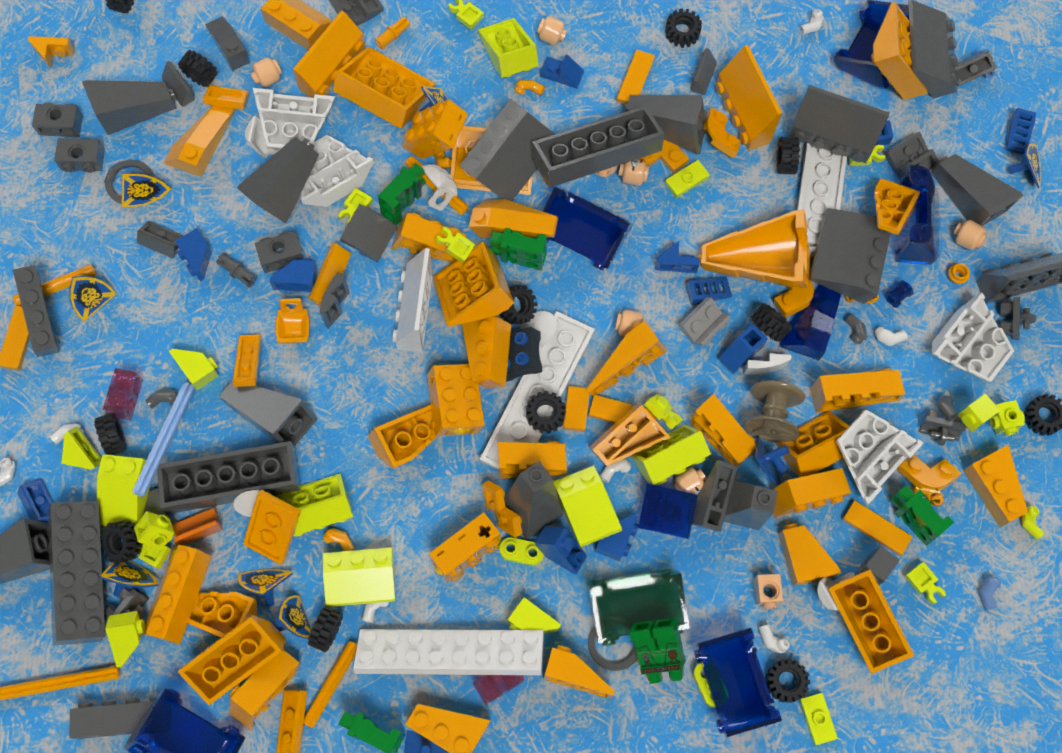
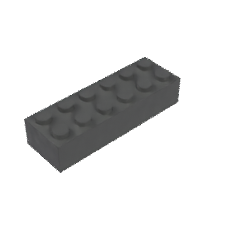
[532,106,664,188]
[157,441,301,514]
[48,501,105,646]

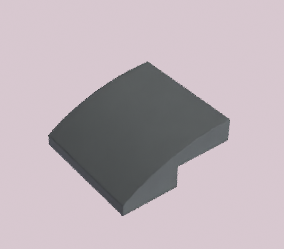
[328,0,384,26]
[884,132,938,187]
[340,204,397,262]
[320,272,350,329]

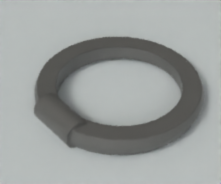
[104,160,154,204]
[588,616,638,671]

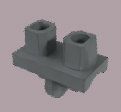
[1000,297,1037,340]
[919,409,966,446]
[104,588,149,623]

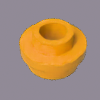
[948,264,970,284]

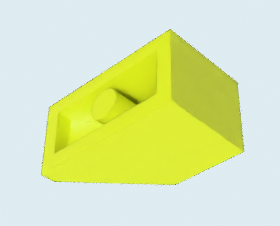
[169,349,219,391]
[958,394,1000,432]
[508,598,561,633]
[105,611,145,668]

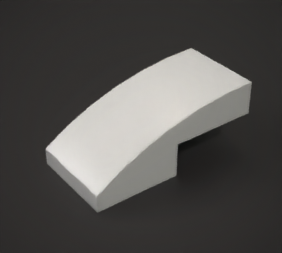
[744,353,791,375]

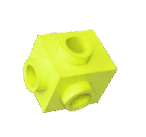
[990,400,1025,436]
[134,511,174,550]

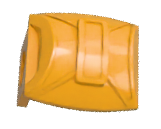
[275,298,310,344]

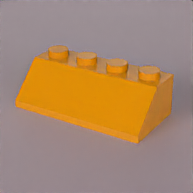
[293,10,365,98]
[142,545,212,645]
[828,569,915,674]
[178,615,286,705]

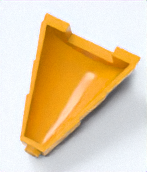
[699,209,810,288]

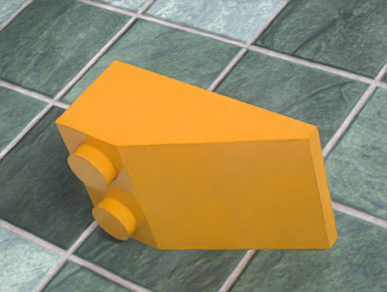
[543,645,615,699]

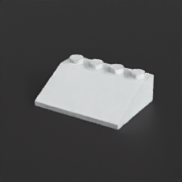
[393,248,433,352]

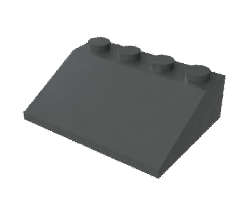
[908,0,959,98]
[789,85,890,163]
[459,99,554,201]
[809,208,891,304]
[976,253,1062,304]

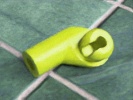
[1022,506,1045,540]

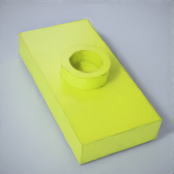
[665,160,710,199]
[799,693,838,746]

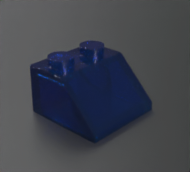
[638,484,698,539]

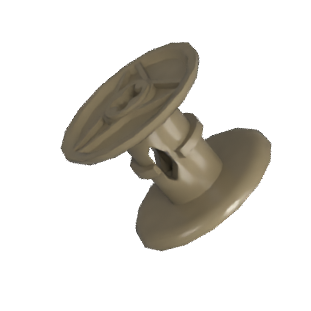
[744,380,805,442]

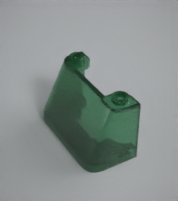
[586,569,690,646]

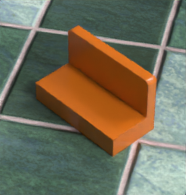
[172,508,223,546]

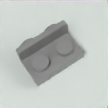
[679,297,731,346]

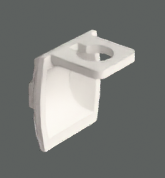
[245,116,280,158]
[422,165,457,211]
[817,572,855,611]

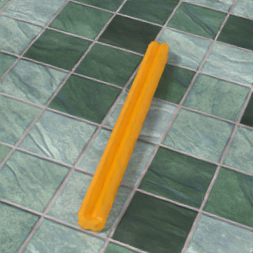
[0,666,120,701]

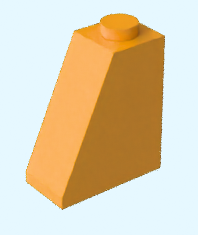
[778,524,841,586]

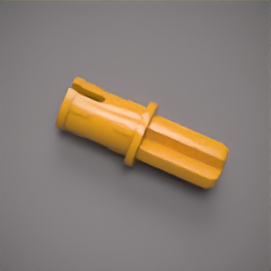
[374,17,410,50]

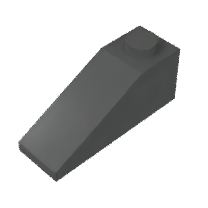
[205,16,250,71]
[688,460,738,532]

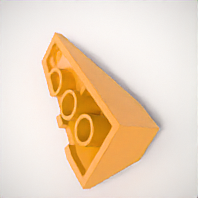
[586,320,668,396]

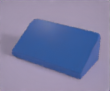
[17,479,53,523]

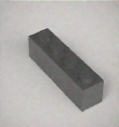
[13,265,59,357]
[69,696,171,739]

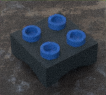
[506,327,542,382]

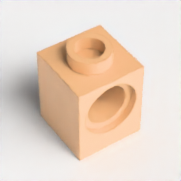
[754,574,783,609]

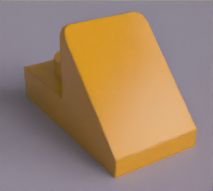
[28,36,75,68]

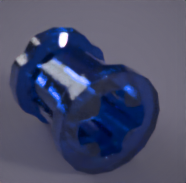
[885,280,914,308]

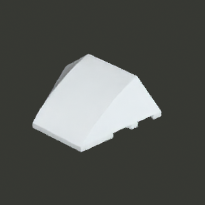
[253,88,335,149]
[301,135,374,207]
[932,292,1014,382]
[836,410,924,505]

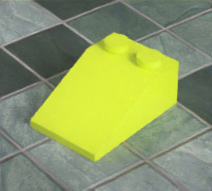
[478,18,539,78]
[97,454,151,527]
[553,466,622,547]

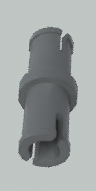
[216,253,257,287]

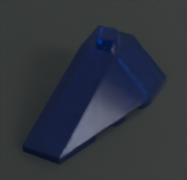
[779,284,841,361]

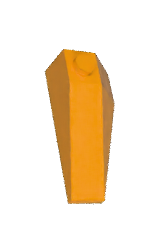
[164,105,236,177]
[874,178,920,235]
[469,199,558,238]
[367,405,437,469]
[188,592,257,638]

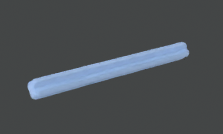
[133,382,195,497]

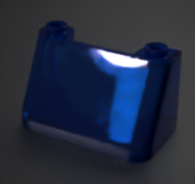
[834,0,909,89]
[895,165,939,265]
[537,186,634,271]
[693,628,782,738]
[124,688,246,753]

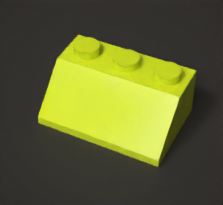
[630,424,711,485]
[277,473,353,536]
[323,547,395,607]

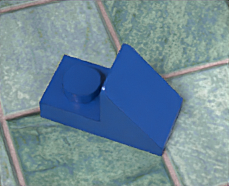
[540,55,584,89]
[655,241,700,273]

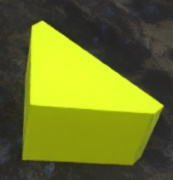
[61,426,102,470]

